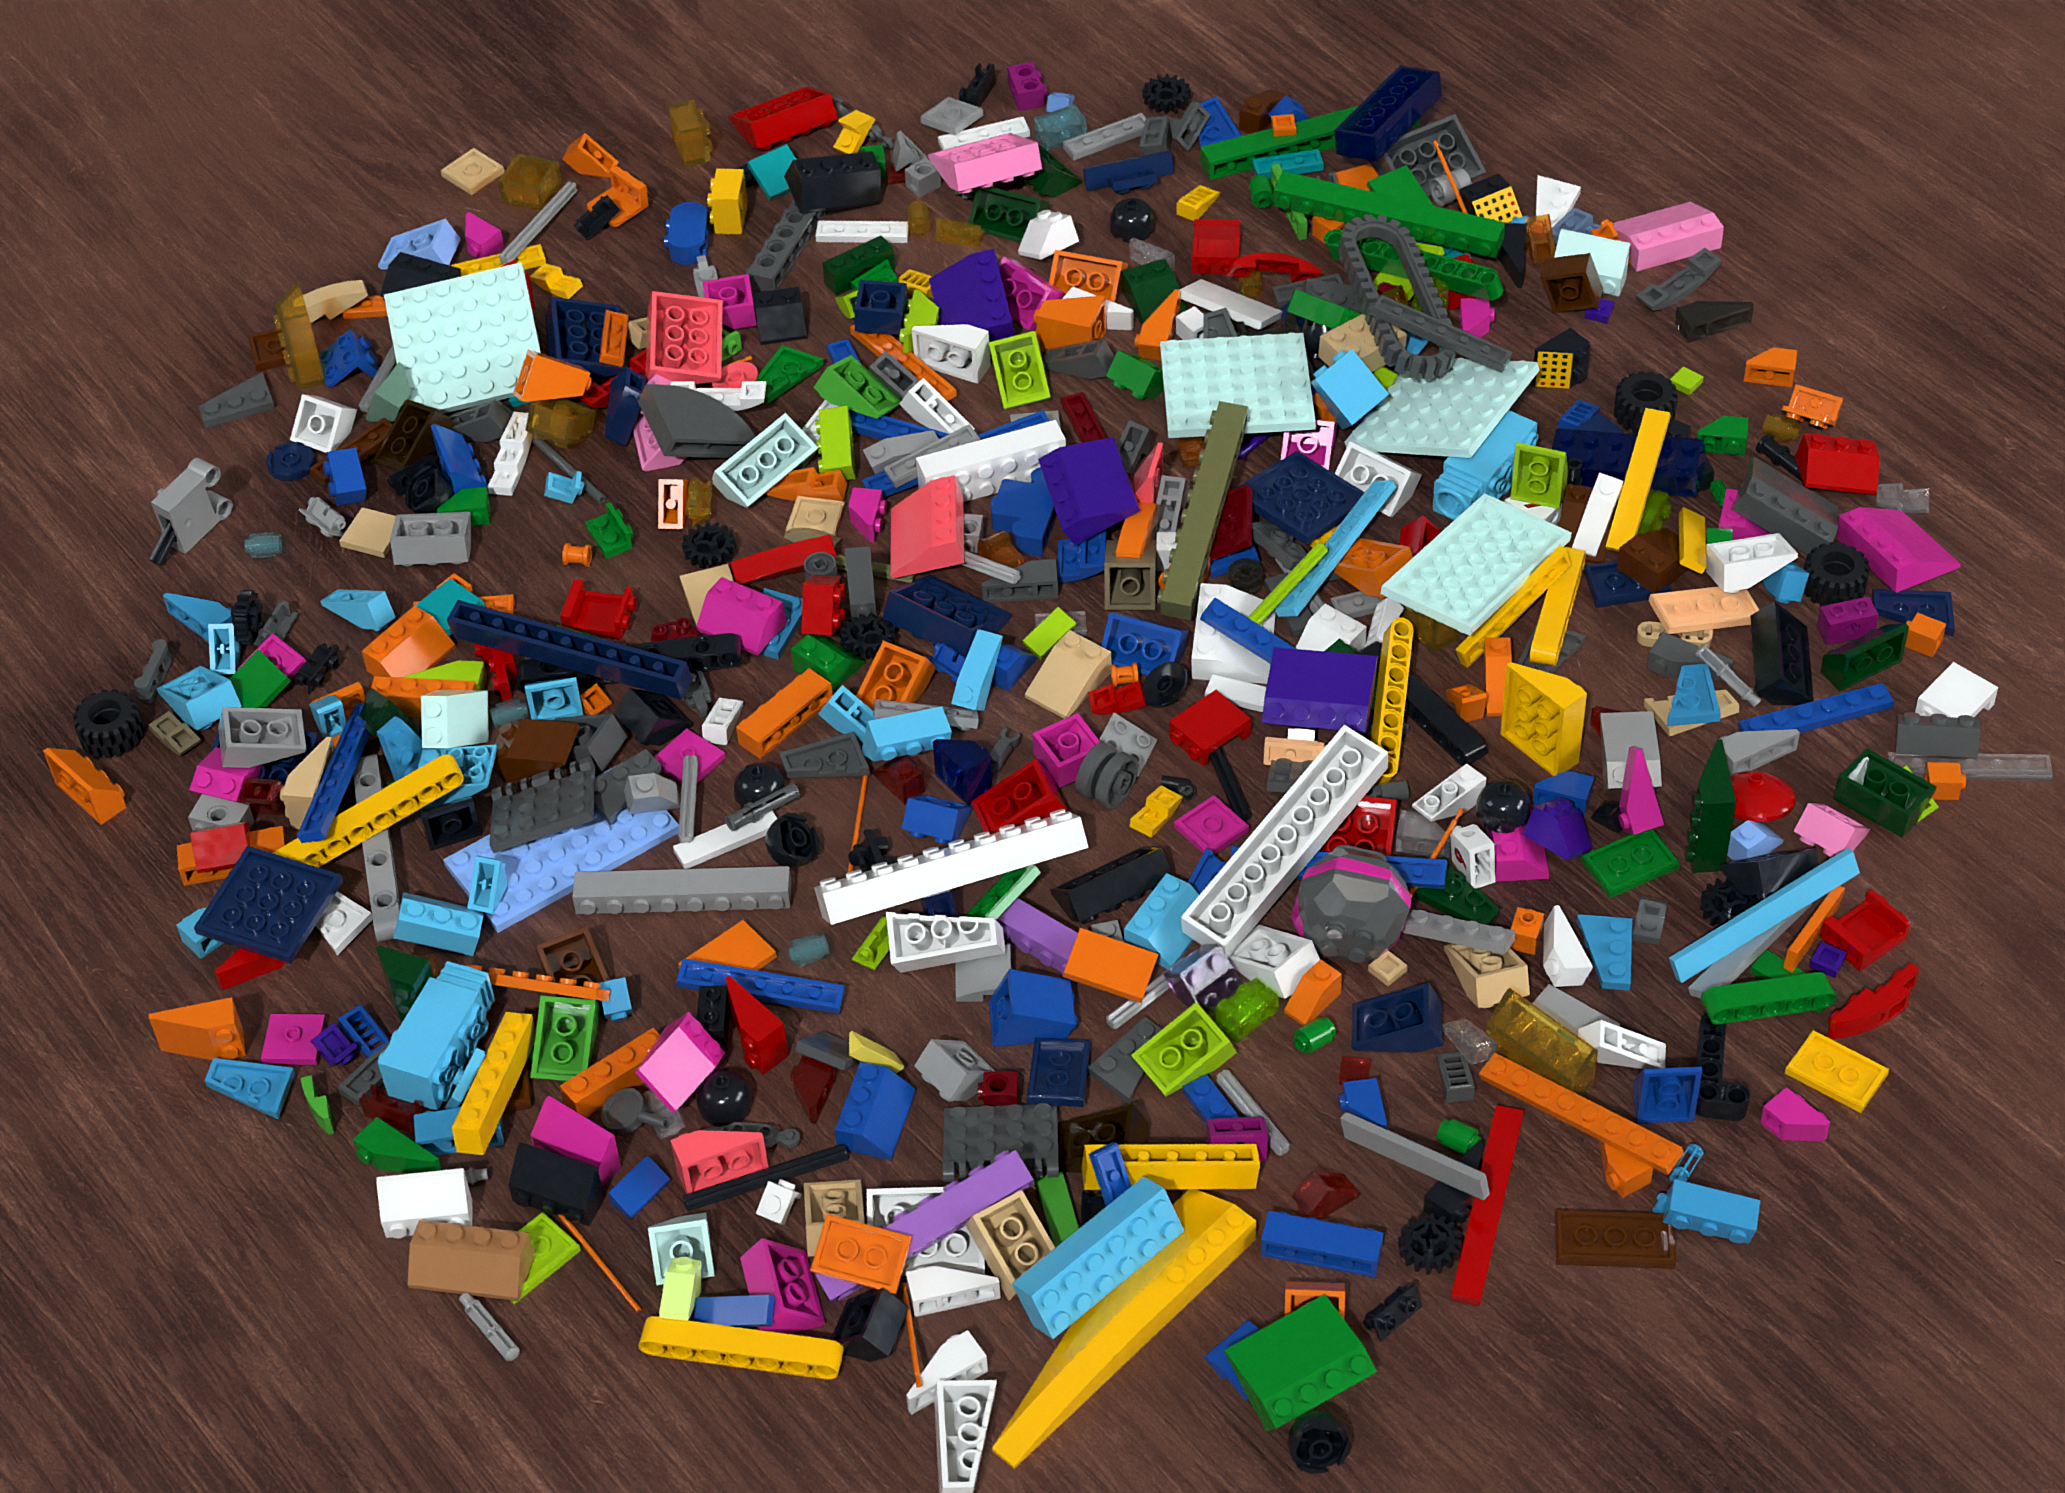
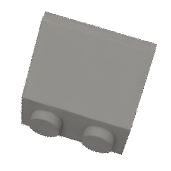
[914,1039,996,1102]

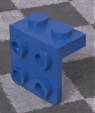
[317,329,379,388]

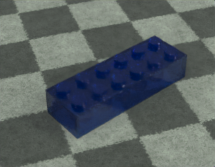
[1334,65,1442,162]
[1551,428,1706,497]

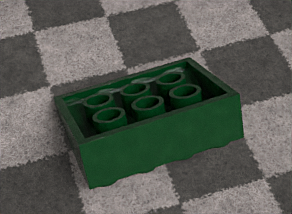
[1684,739,1736,873]

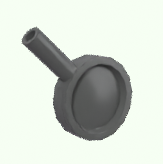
[601,1088,670,1135]

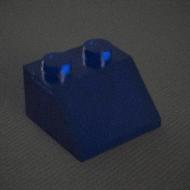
[932,739,993,805]

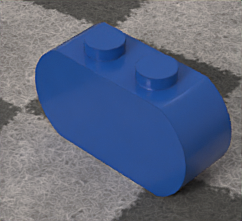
[664,202,710,265]

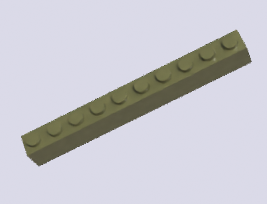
[1157,401,1248,621]

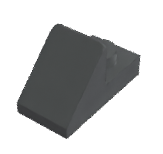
[1169,101,1210,152]
[1117,420,1151,475]
[1632,895,1669,945]

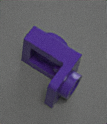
[310,1022,358,1067]

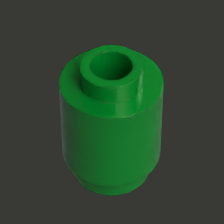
[1249,175,1274,208]
[1293,1017,1336,1055]
[1436,1119,1482,1155]

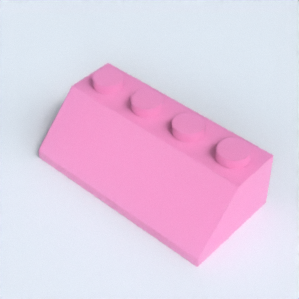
[633,374,687,471]

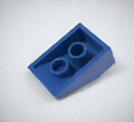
[1632,1067,1702,1124]

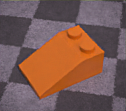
[1332,538,1413,599]
[856,641,936,710]
[149,997,246,1060]

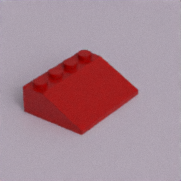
[728,86,838,150]
[1318,796,1397,856]

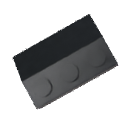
[380,252,462,301]
[1719,848,1819,899]
[509,1142,605,1226]

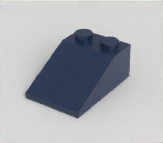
[1351,983,1443,1053]

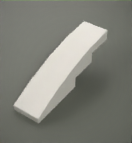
[488,412,538,496]

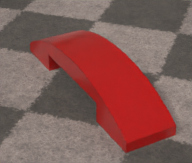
[1226,252,1322,283]
[576,349,646,408]

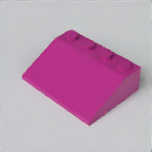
[1838,507,1961,593]

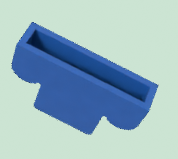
[990,467,1057,557]

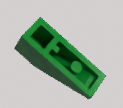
[1287,289,1363,329]
[353,1117,442,1174]

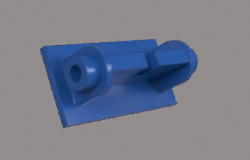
[926,643,966,683]

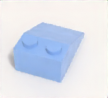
[378,218,461,270]

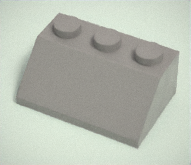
[390,512,471,566]

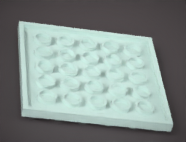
[384,262,541,414]
[1160,333,1316,438]
[1345,358,1540,458]

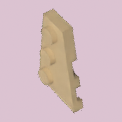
[1644,690,1739,737]

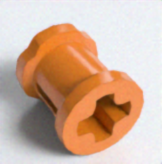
[562,543,592,567]
[1110,663,1138,687]

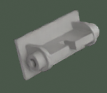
[299,497,346,538]

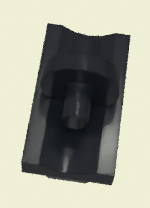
[848,829,895,871]

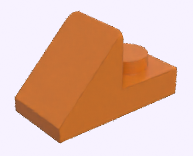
[1445,684,1487,722]

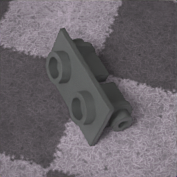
[254,600,299,646]

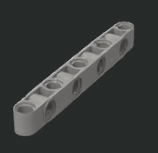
[353,754,400,942]

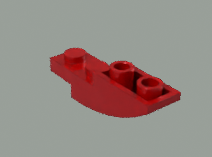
[474,643,516,701]
[1827,963,1920,1039]

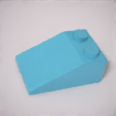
[157,665,242,730]

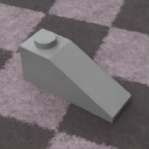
[863,430,939,474]
[1152,475,1189,540]
[1715,729,1800,775]

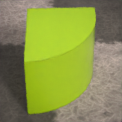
[835,289,858,319]

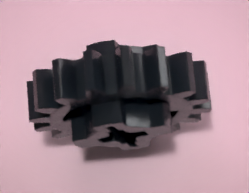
[1142,74,1191,113]
[682,522,737,568]
[231,590,264,645]
[840,614,895,659]
[1700,878,1761,926]
[1398,1213,1462,1275]

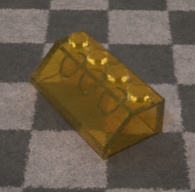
[273,283,325,390]
[1485,988,1598,1096]

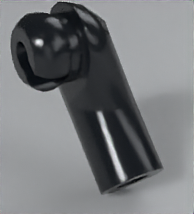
[1161,775,1195,800]

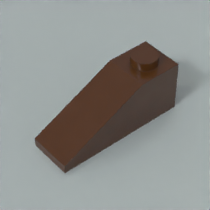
[1239,89,1291,134]

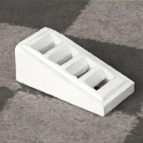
[1365,597,1404,647]
[702,698,744,745]

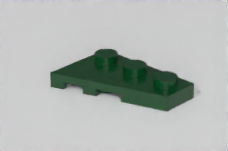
[1415,856,1500,926]

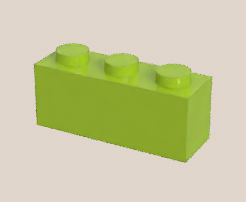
[815,406,856,480]

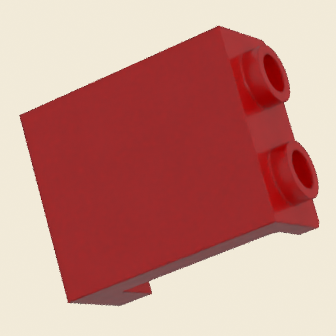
[1191,219,1240,275]
[560,579,637,640]
[1169,690,1251,767]
[1820,889,1911,972]

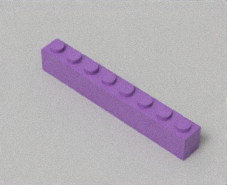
[815,1150,1035,1305]

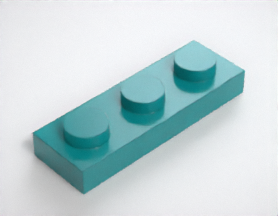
[1252,149,1324,179]

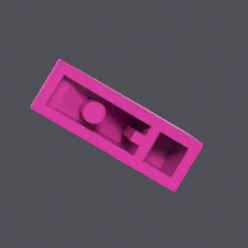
[1618,746,1664,835]

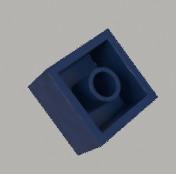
[854,280,907,335]

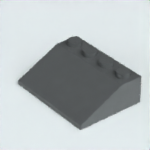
[1371,114,1486,197]
[1731,456,1838,555]

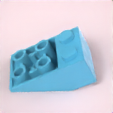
[418,744,498,810]

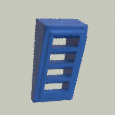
[1557,399,1601,438]
[338,1004,390,1058]

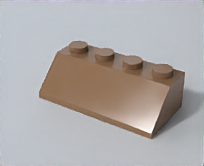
[407,1220,536,1301]

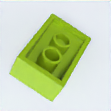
[989,331,1051,410]
[1510,442,1568,509]
[1131,1002,1237,1096]

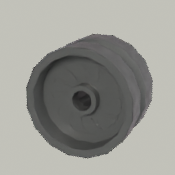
[1075,742,1139,810]

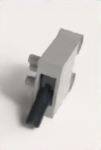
[149,458,233,566]

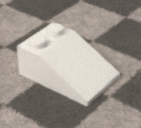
[912,324,991,384]
[1706,533,1798,593]
[1223,925,1320,999]

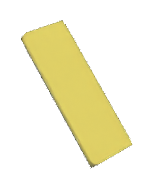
[849,1031,904,1074]

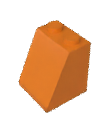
[1033,296,1107,352]
[513,349,592,402]

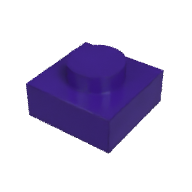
[1584,298,1615,324]
[1809,941,1847,978]

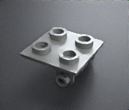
[1099,713,1157,778]

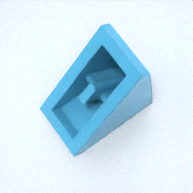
[208,623,242,675]
[309,695,346,738]
[467,855,508,914]

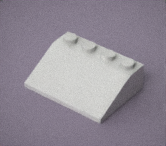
[1191,583,1276,684]
[867,1187,985,1276]

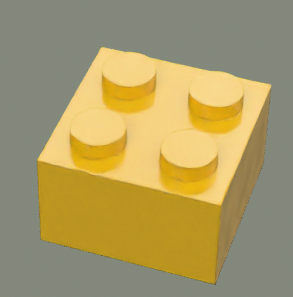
[707,169,748,234]

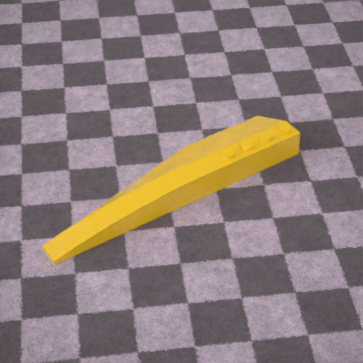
[992,1189,1256,1469]

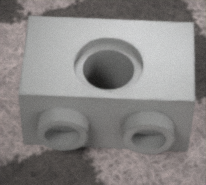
[188,794,255,831]

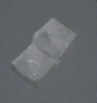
[1877,483,1930,513]
[643,1090,685,1140]

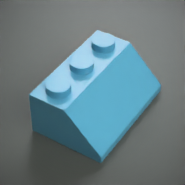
[862,706,952,761]
[1124,873,1199,969]
[393,892,483,956]

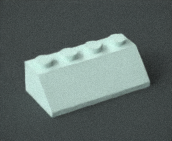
[711,413,818,508]

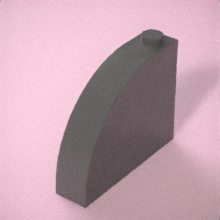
[638,384,755,458]

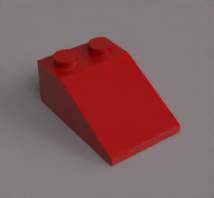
[971,758,1068,835]
[725,975,789,1075]

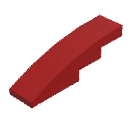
[730,534,838,586]

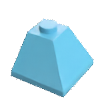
[525,677,583,721]

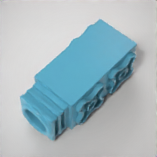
[1433,410,1538,520]
[378,961,495,1111]

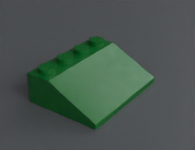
[1223,1294,1377,1432]

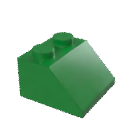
[1106,350,1164,400]
[791,634,865,692]

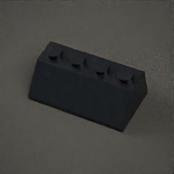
[784,151,881,214]
[1750,601,1814,706]
[1050,846,1173,924]

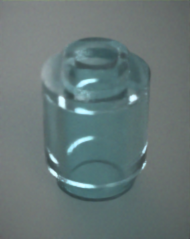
[244,532,282,558]
[490,698,529,728]
[787,933,830,967]

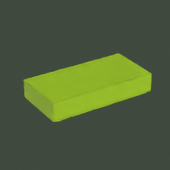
[1023,607,1077,660]

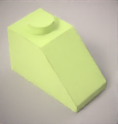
[659,1257,701,1321]

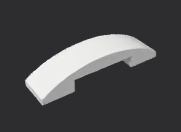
[670,381,767,411]

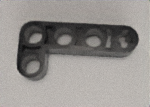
[1695,1013,1750,1121]

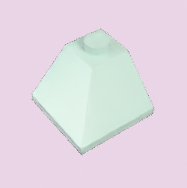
[648,1213,715,1285]

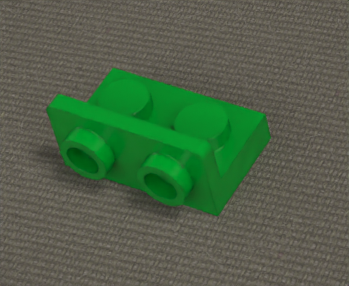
[585,502,634,559]

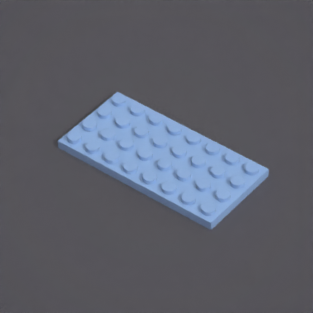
[443,763,679,933]

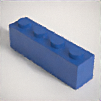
[1261,1211,1384,1278]

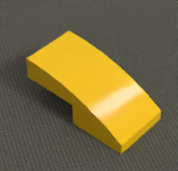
[530,264,583,299]
[1129,785,1183,838]

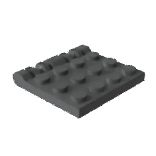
[490,756,595,853]
[943,1103,1059,1182]

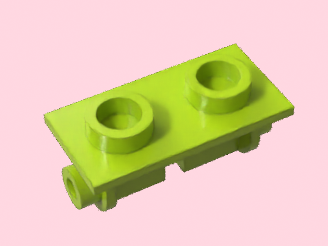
[852,916,890,970]

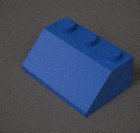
[431,424,487,496]
[1101,612,1189,675]
[835,1062,916,1160]

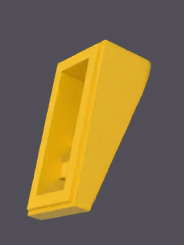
[1177,185,1220,221]
[897,269,934,301]

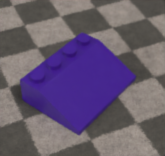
[929,249,1015,342]
[1038,437,1141,546]
[1262,647,1378,734]

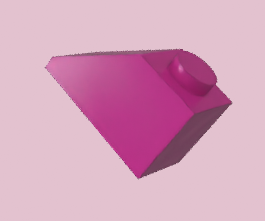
[465,212,504,258]
[1459,298,1494,338]

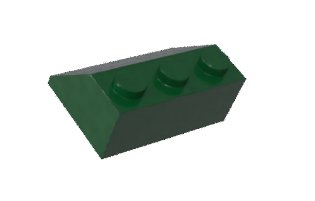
[1019,145,1082,198]
[967,186,1050,242]
[1821,623,1909,692]
[1833,748,1937,838]
[377,945,433,1024]

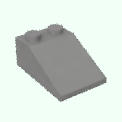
[218,707,306,768]
[1600,711,1662,793]

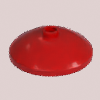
[1730,771,1796,822]

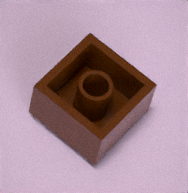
[1540,253,1603,313]

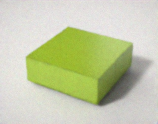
[1670,366,1704,396]

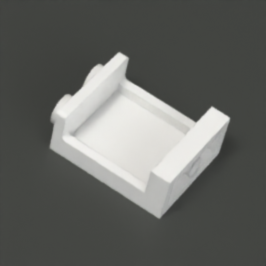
[1915,662,1998,718]

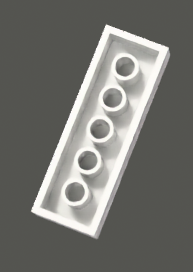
[916,420,1066,502]

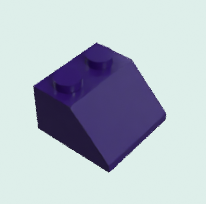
[1523,798,1593,860]

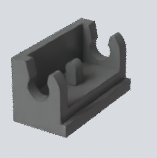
[1139,116,1173,156]

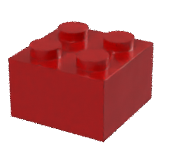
[801,574,846,636]

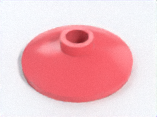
[712,362,758,388]

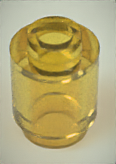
[906,201,931,235]
[1238,271,1262,298]
[1762,413,1801,444]

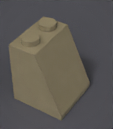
[1104,540,1157,610]

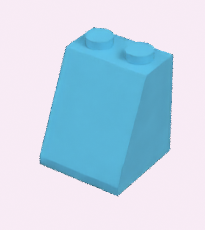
[1311,349,1389,430]

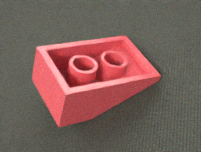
[1124,442,1164,521]
[671,1130,769,1194]

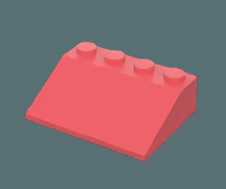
[646,291,723,384]
[891,475,964,579]

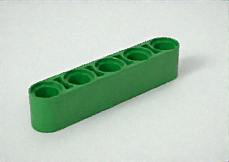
[1700,972,1837,1025]

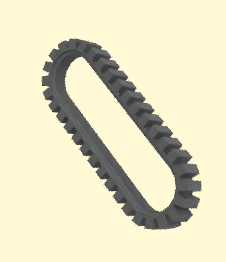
[1338,214,1456,380]

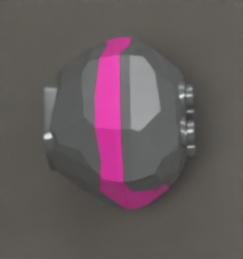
[1291,845,1411,963]

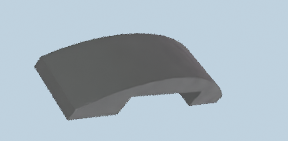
[1636,248,1722,311]

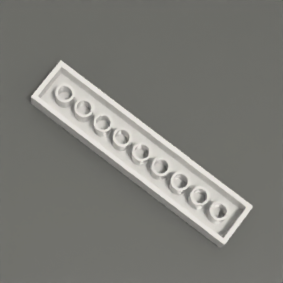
[1181,725,1388,961]
[814,809,1089,925]

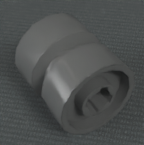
[804,552,837,581]

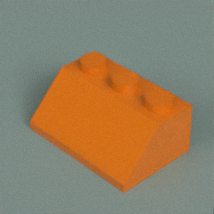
[1049,250,1128,303]
[362,605,456,678]
[43,748,127,825]

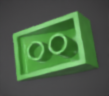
[813,355,901,419]
[530,996,600,1081]

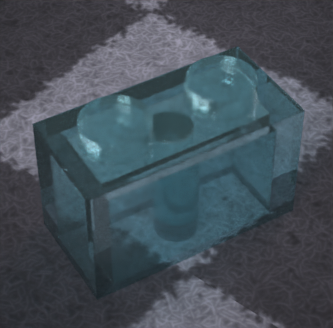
[1034,104,1087,150]

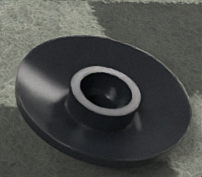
[1143,662,1187,708]

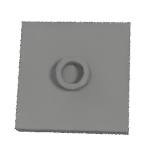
[920,97,983,135]

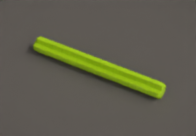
[1247,542,1328,625]

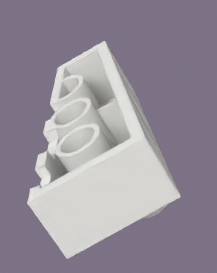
[886,912,1006,973]
[934,1380,997,1493]

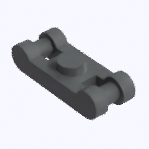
[134,639,172,705]

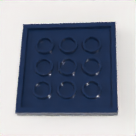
[1236,451,1365,545]
[194,846,343,964]

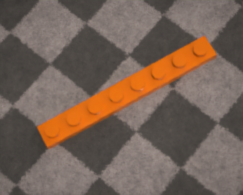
[1479,1053,1684,1175]

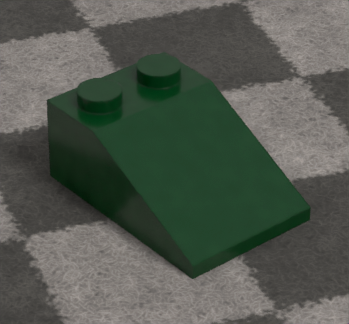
[1122,259,1188,328]

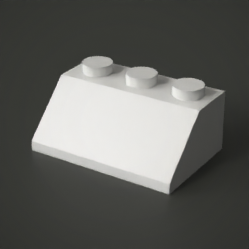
[1335,441,1422,517]
[376,1168,472,1238]

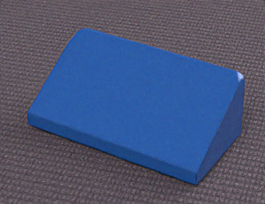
[608,1156,671,1219]

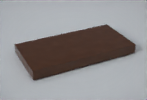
[1555,1209,1676,1269]

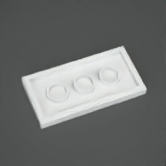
[1180,279,1283,330]

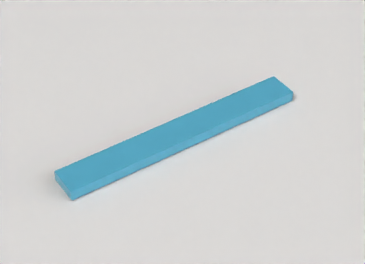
[1275,480,1396,617]
[1669,848,1860,983]

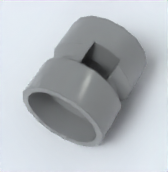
[1429,168,1472,207]

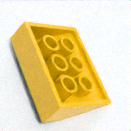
[1500,662,1587,776]

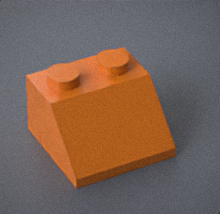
[1285,1281,1345,1319]

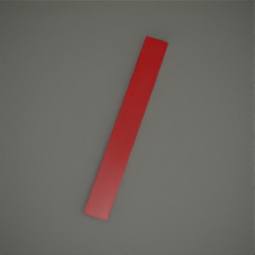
[1451,1105,1524,1306]

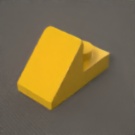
[833,110,875,154]

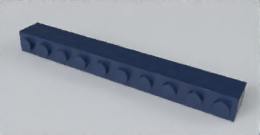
[447,600,692,700]

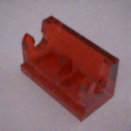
[360,1084,427,1134]

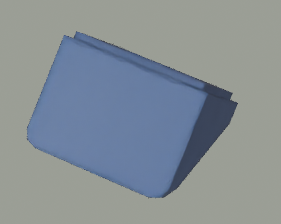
[1046,92,1075,115]

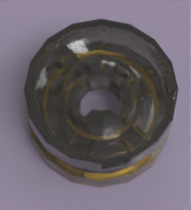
[1228,558,1263,596]

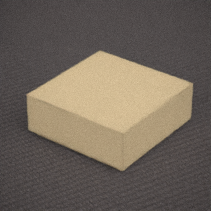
[1368,950,1408,986]

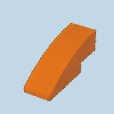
[766,467,848,501]
[1116,502,1158,558]

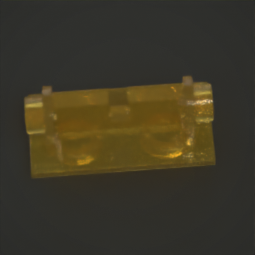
[935,218,985,248]
[685,477,713,528]

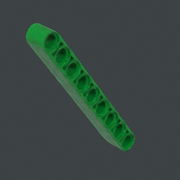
[1324,229,1504,300]

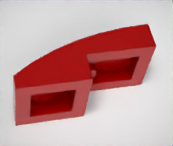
[1088,681,1147,715]

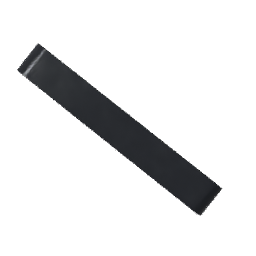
[1356,641,1488,766]

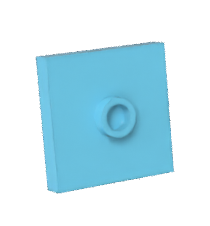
[445,1048,486,1109]

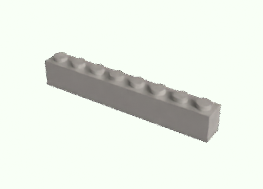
[572,866,792,915]

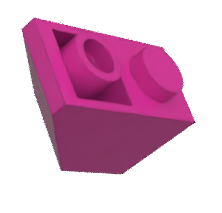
[848,487,887,542]
[1760,1087,1830,1142]

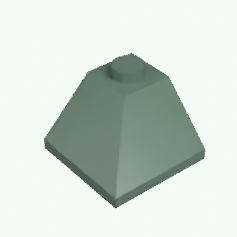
[365,362,412,422]

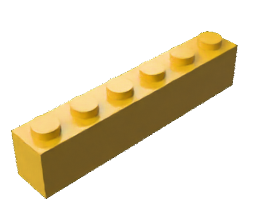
[452,1012,536,1155]
[1081,1144,1260,1190]

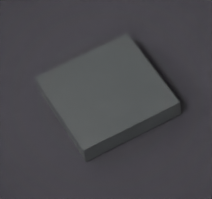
[795,1031,861,1070]

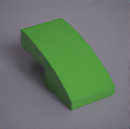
[301,1075,334,1135]

